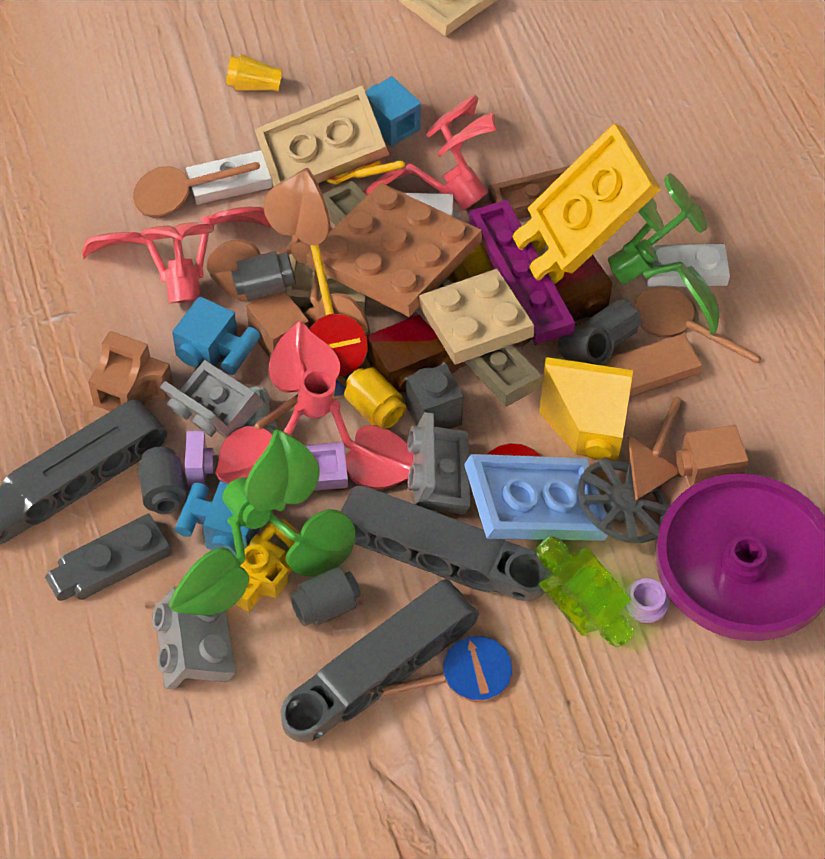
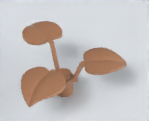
[207,168,370,336]

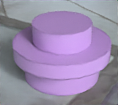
[623,578,669,623]

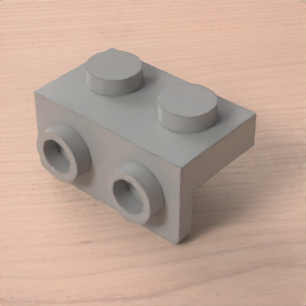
[160,360,263,438]
[407,412,470,515]
[152,586,236,689]

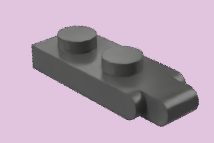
[45,513,171,601]

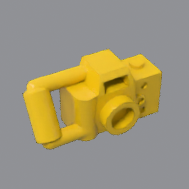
[235,518,301,613]

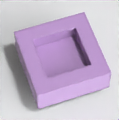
[185,431,215,491]
[305,442,348,491]

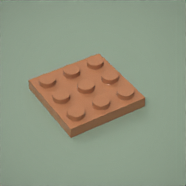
[306,183,482,317]

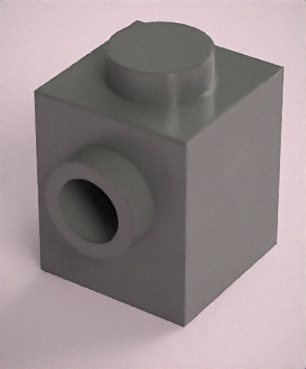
[406,364,464,429]

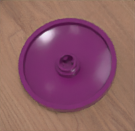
[655,474,825,641]

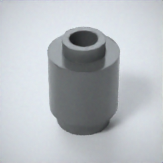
[231,251,296,301]
[138,447,187,514]
[289,567,361,627]

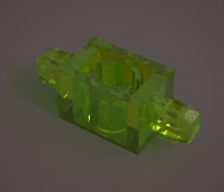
[535,536,634,647]

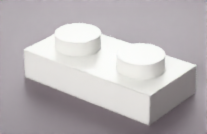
[646,244,730,287]

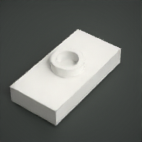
[186,150,272,205]

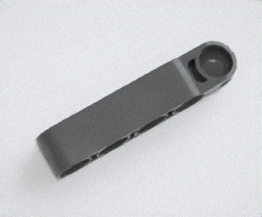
[0,399,167,544]
[341,486,550,601]
[281,579,479,743]

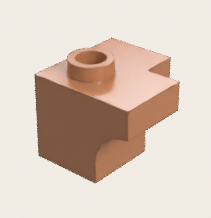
[88,331,173,411]

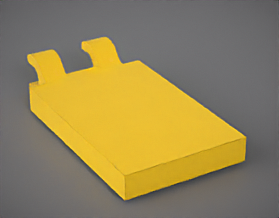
[512,123,661,284]

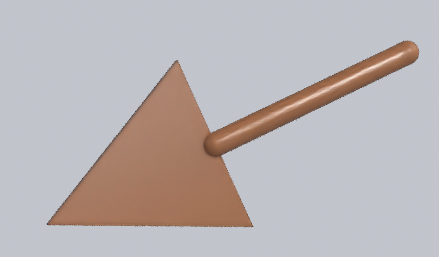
[628,397,681,501]

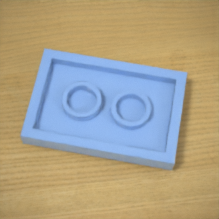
[464,454,611,541]

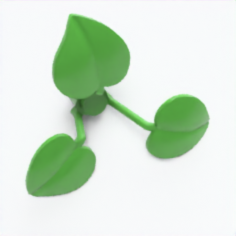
[608,173,720,335]
[168,429,356,616]

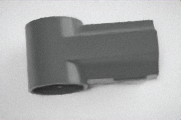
[558,299,642,365]

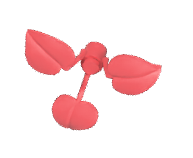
[364,94,496,211]
[82,207,271,303]
[216,321,413,490]

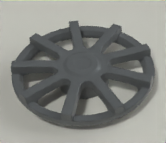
[577,457,669,543]

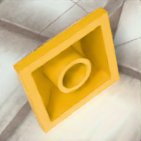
[539,357,633,461]

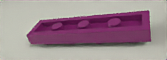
[469,200,575,345]

